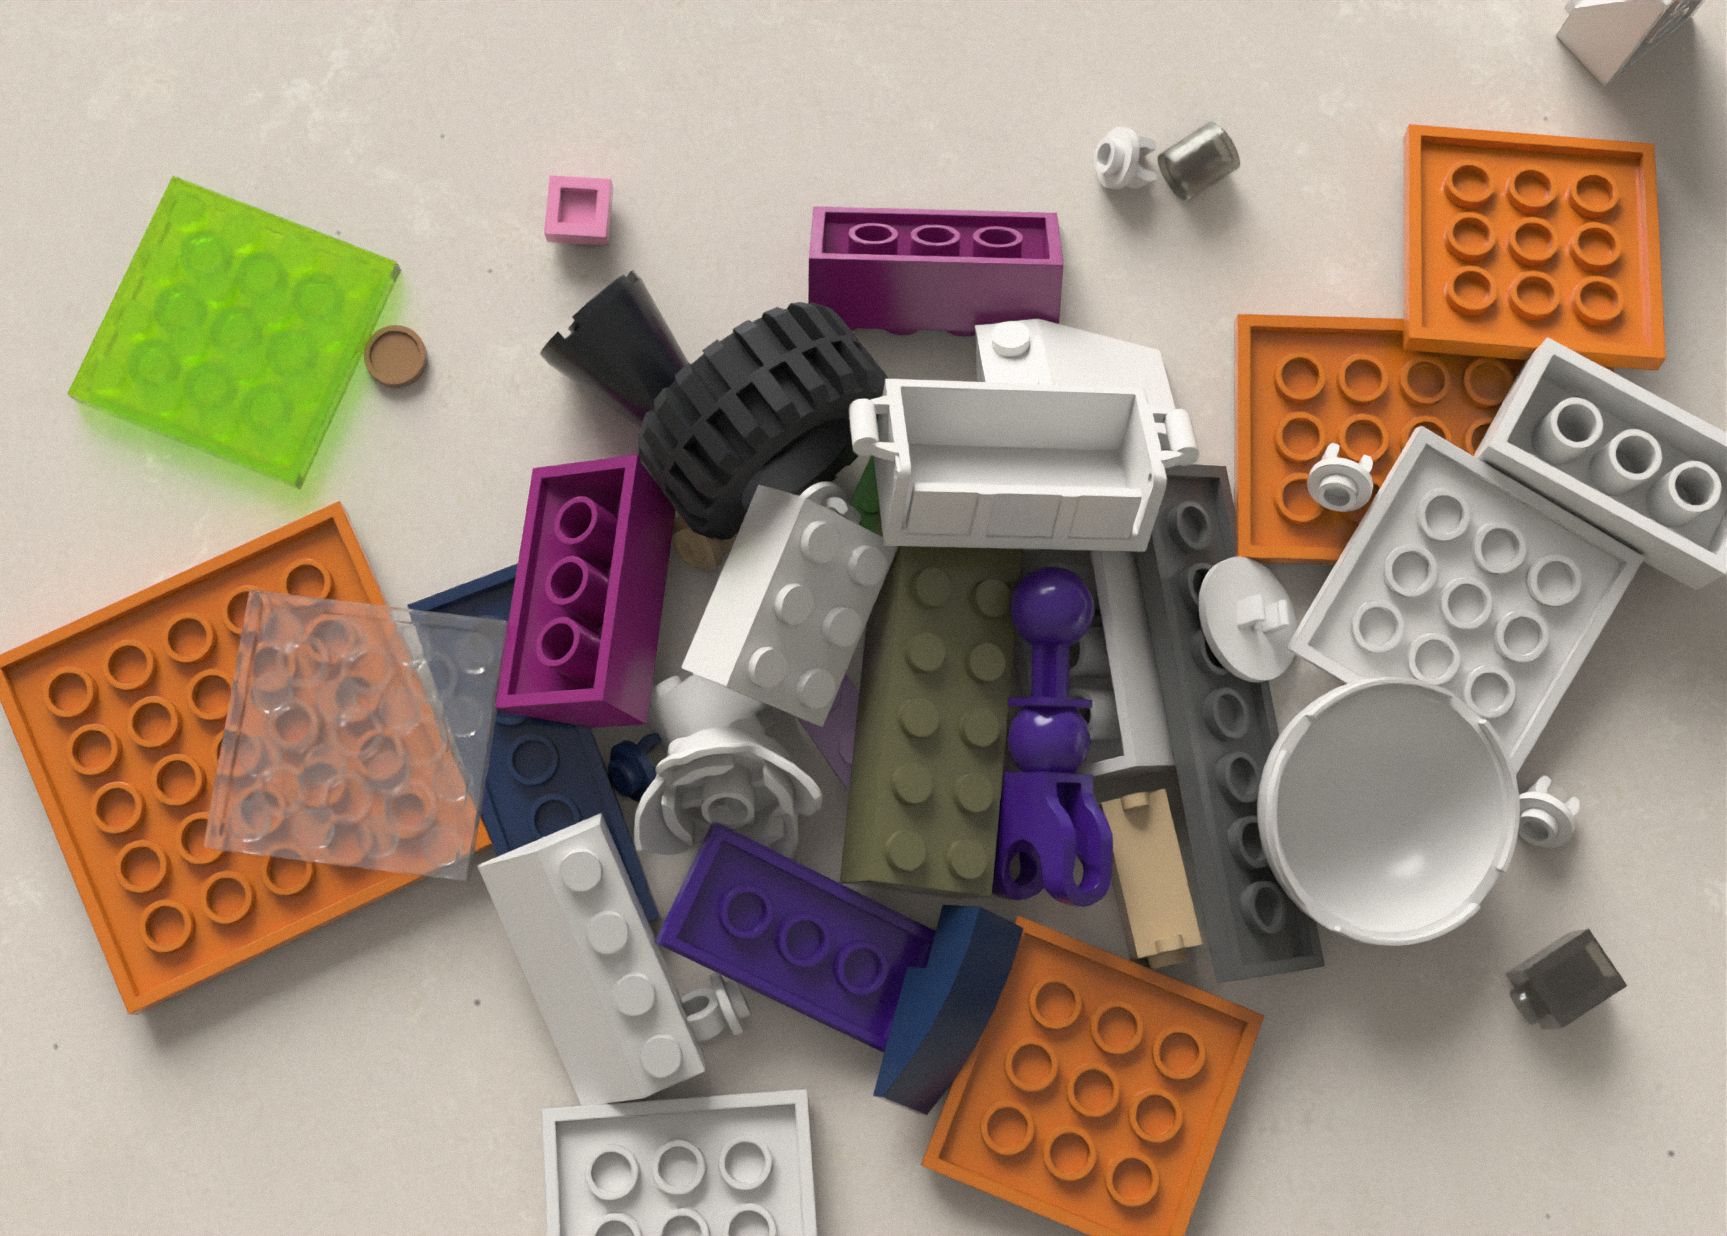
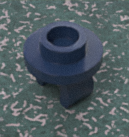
[608,733,662,803]

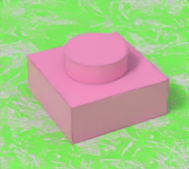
[544,175,614,246]

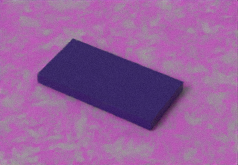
[654,822,936,1053]

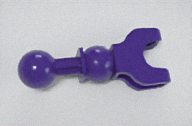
[992,567,1113,907]

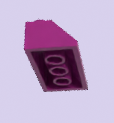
[808,206,1064,337]
[495,454,676,728]

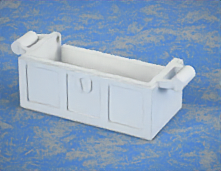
[848,379,1199,552]

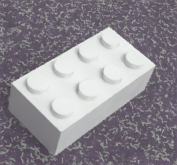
[1474,337,1727,591]

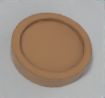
[364,325,428,388]

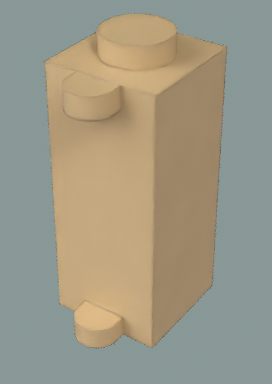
[1098,789,1203,970]

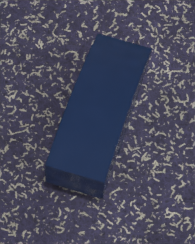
[873,905,1024,1115]

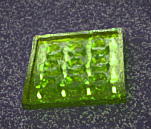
[67,176,401,490]

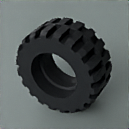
[638,302,888,540]

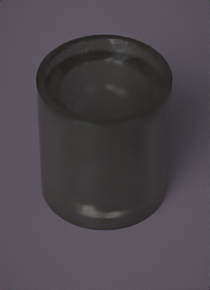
[1157,121,1240,202]

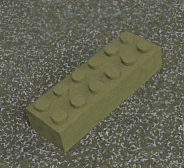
[840,506,1023,899]

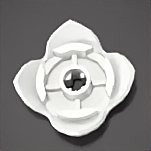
[634,719,823,859]

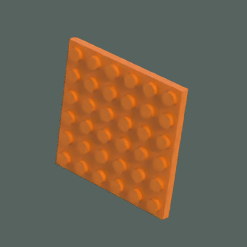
[0,501,494,1015]

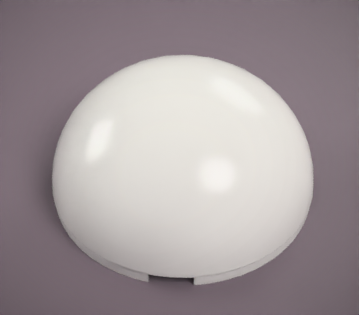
[1257,676,1520,946]

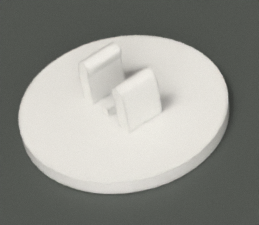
[1199,557,1297,683]

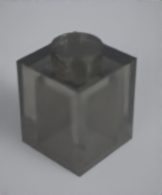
[1505,929,1627,1030]

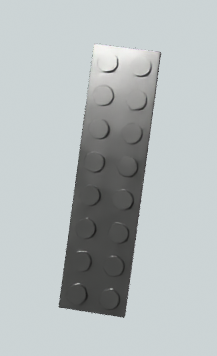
[1135,464,1325,984]

